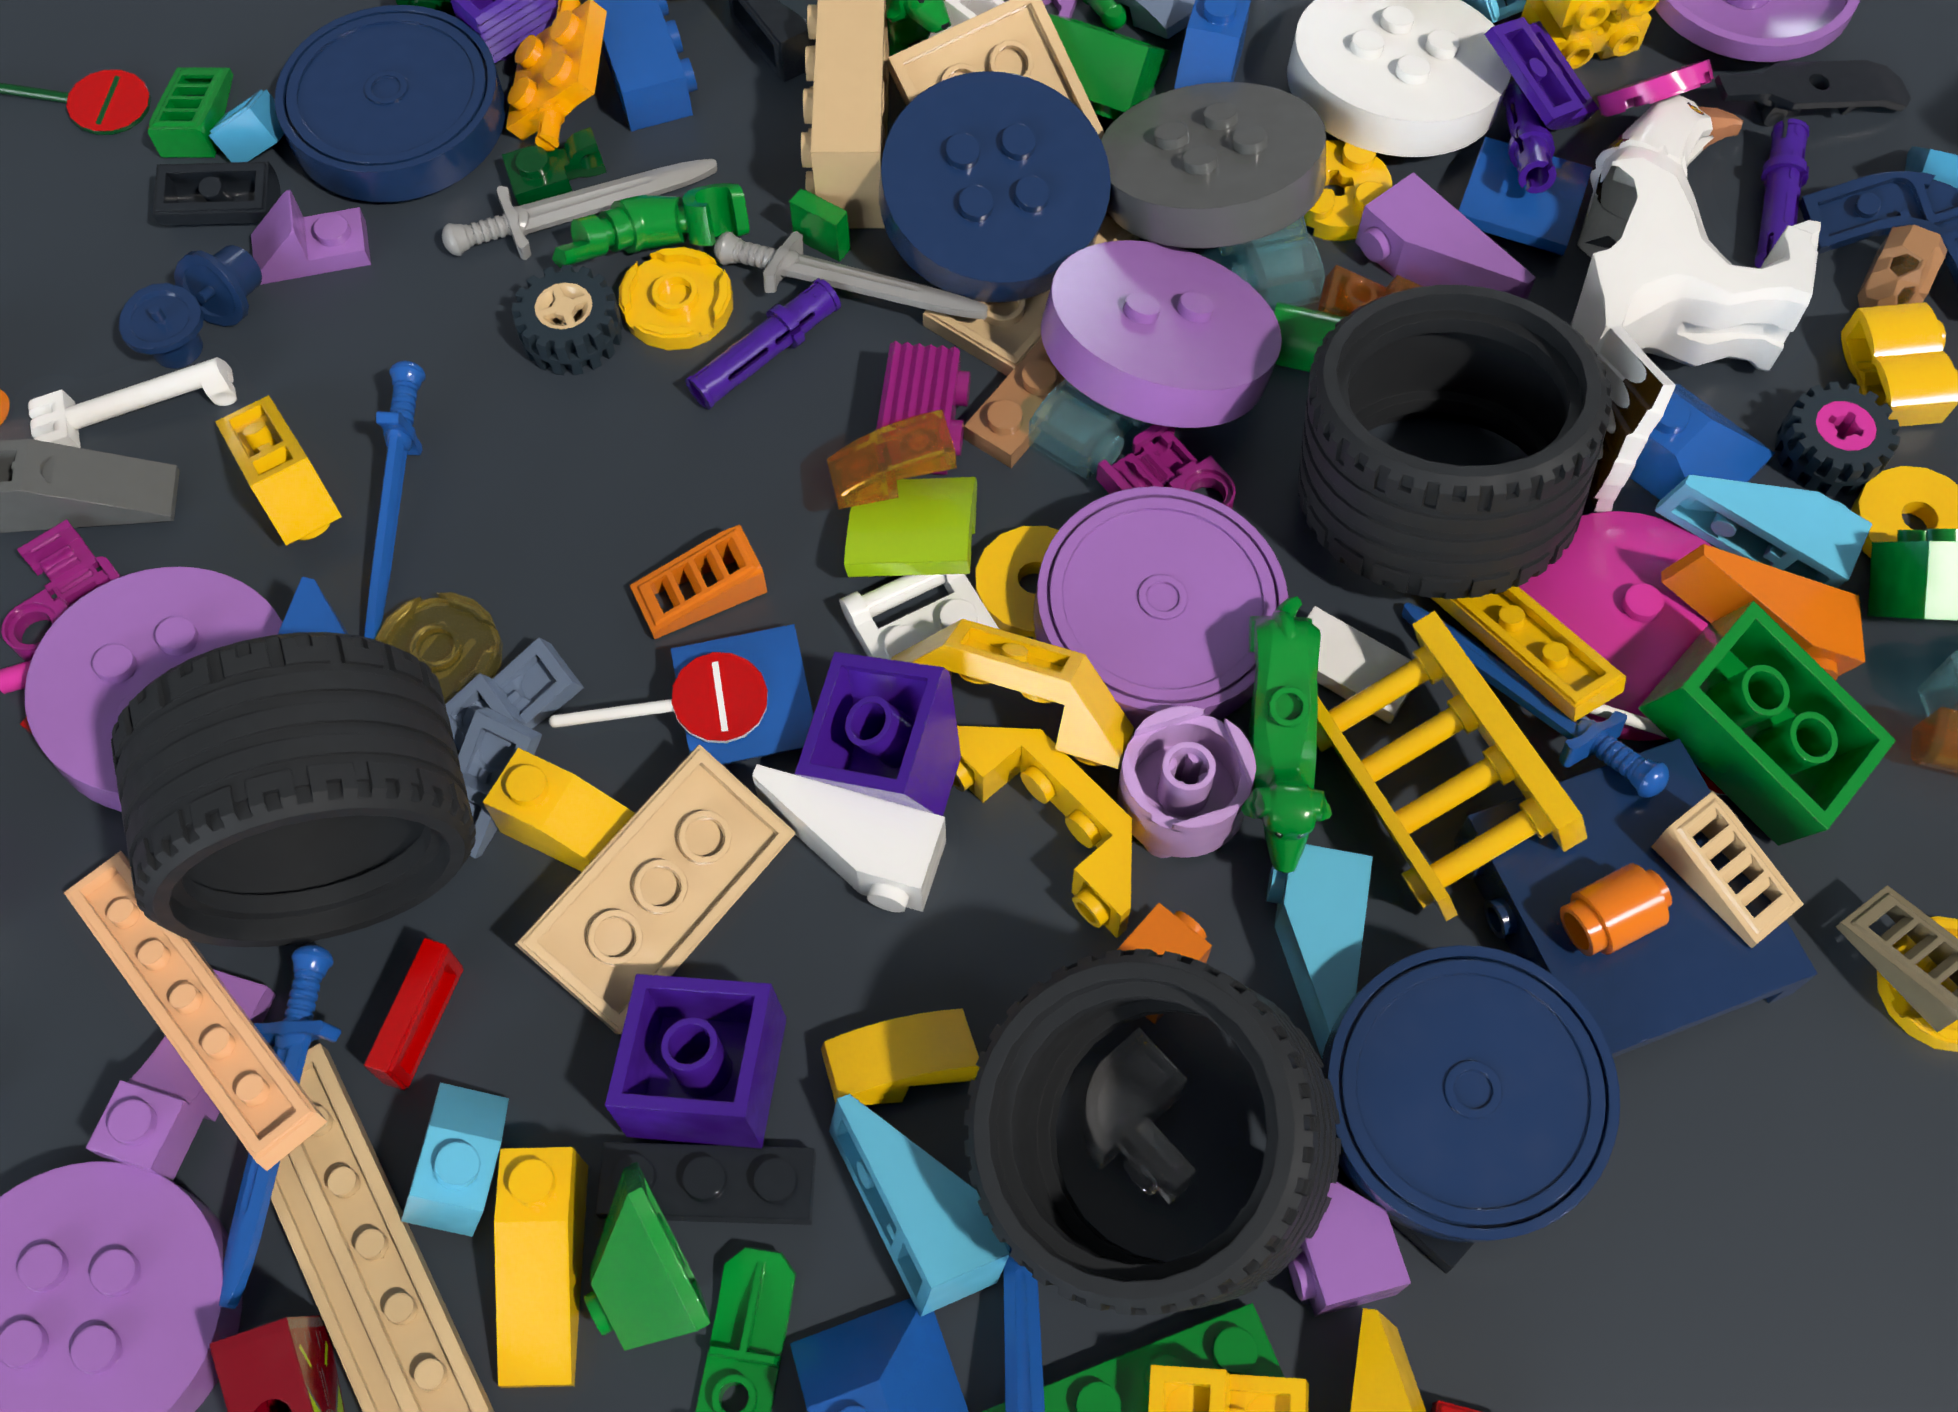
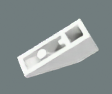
[752,764,946,912]

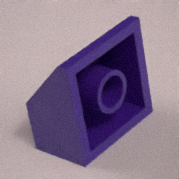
[795,652,961,816]

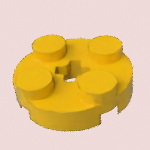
[1293,140,1392,241]

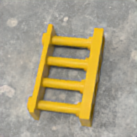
[1317,611,1587,922]

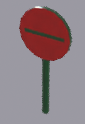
[0,70,151,135]

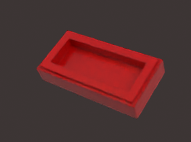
[364,938,464,1091]

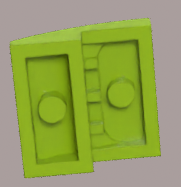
[844,477,977,577]

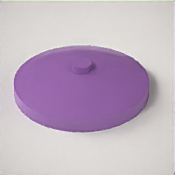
[1654,0,1860,62]

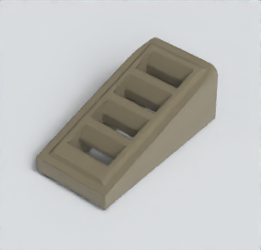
[1836,885,1958,1032]

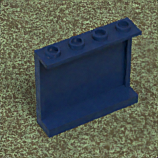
[1454,739,1818,1058]

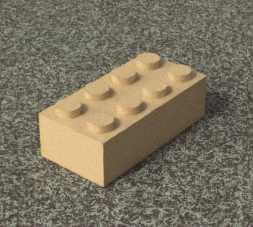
[801,0,889,228]

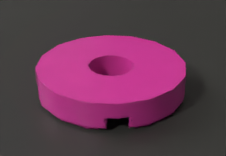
[1597,59,1714,117]

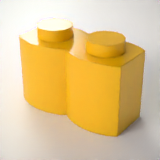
[1841,302,1958,427]

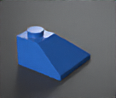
[1629,384,1775,500]
[790,1298,969,1412]

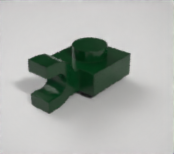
[502,127,607,206]

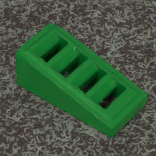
[147,67,234,158]

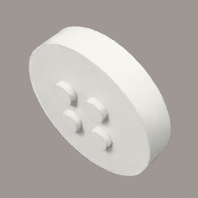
[1287,0,1511,157]

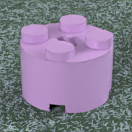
[1117,706,1256,858]

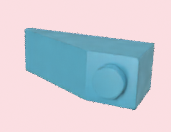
[1655,475,1872,588]
[1266,844,1373,1058]
[829,1094,1010,1317]

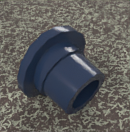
[174,245,262,326]
[119,283,204,369]

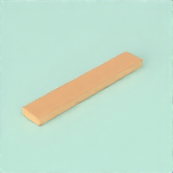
[64,851,327,1171]

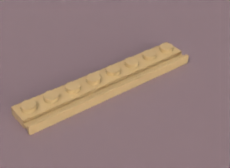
[271,1043,495,1412]

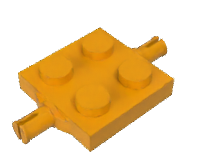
[506,0,607,151]

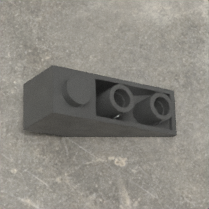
[0,439,180,533]

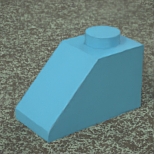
[401,1082,509,1237]

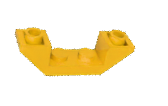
[890,619,1134,769]
[953,726,1132,938]

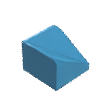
[209,89,284,162]

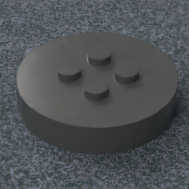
[1101,82,1326,248]

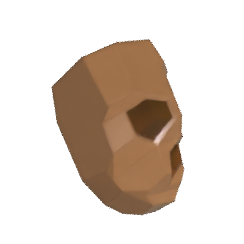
[1857,224,1947,308]

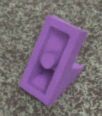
[251,189,371,285]

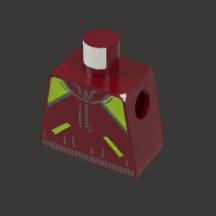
[210,1315,345,1412]

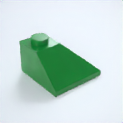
[1048,13,1171,120]
[584,1161,711,1351]

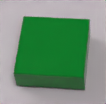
[789,188,851,262]

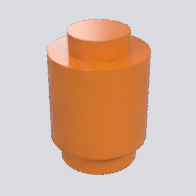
[1560,863,1672,956]

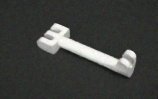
[28,357,237,448]

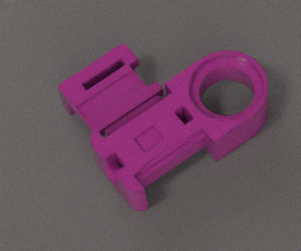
[1096,424,1236,509]
[1,519,122,661]

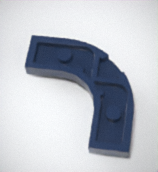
[1799,171,1958,292]

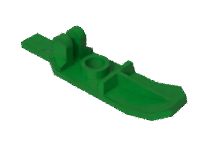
[696,1246,796,1412]

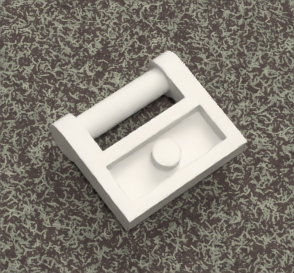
[839,574,999,659]

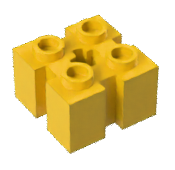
[1521,0,1659,69]

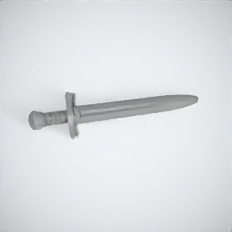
[442,159,717,260]
[714,231,988,319]

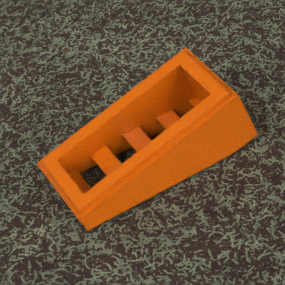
[630,524,767,640]

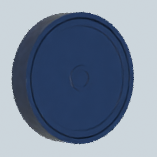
[275,5,506,202]
[879,71,1111,302]
[1321,945,1620,1243]

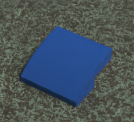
[1458,137,1592,256]
[671,624,814,765]

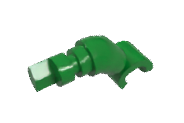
[552,183,750,268]

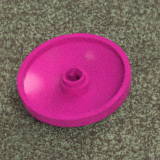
[1518,511,1713,741]

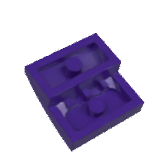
[1484,17,1599,130]

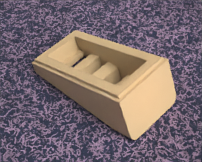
[1652,791,1804,948]

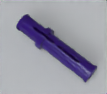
[1503,80,1557,194]
[1754,118,1810,268]
[685,278,841,410]

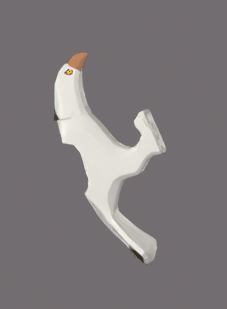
[1570,95,1821,513]

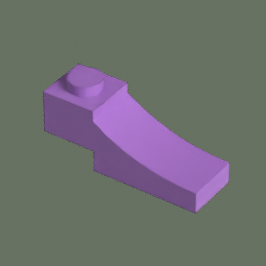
[86,969,276,1182]

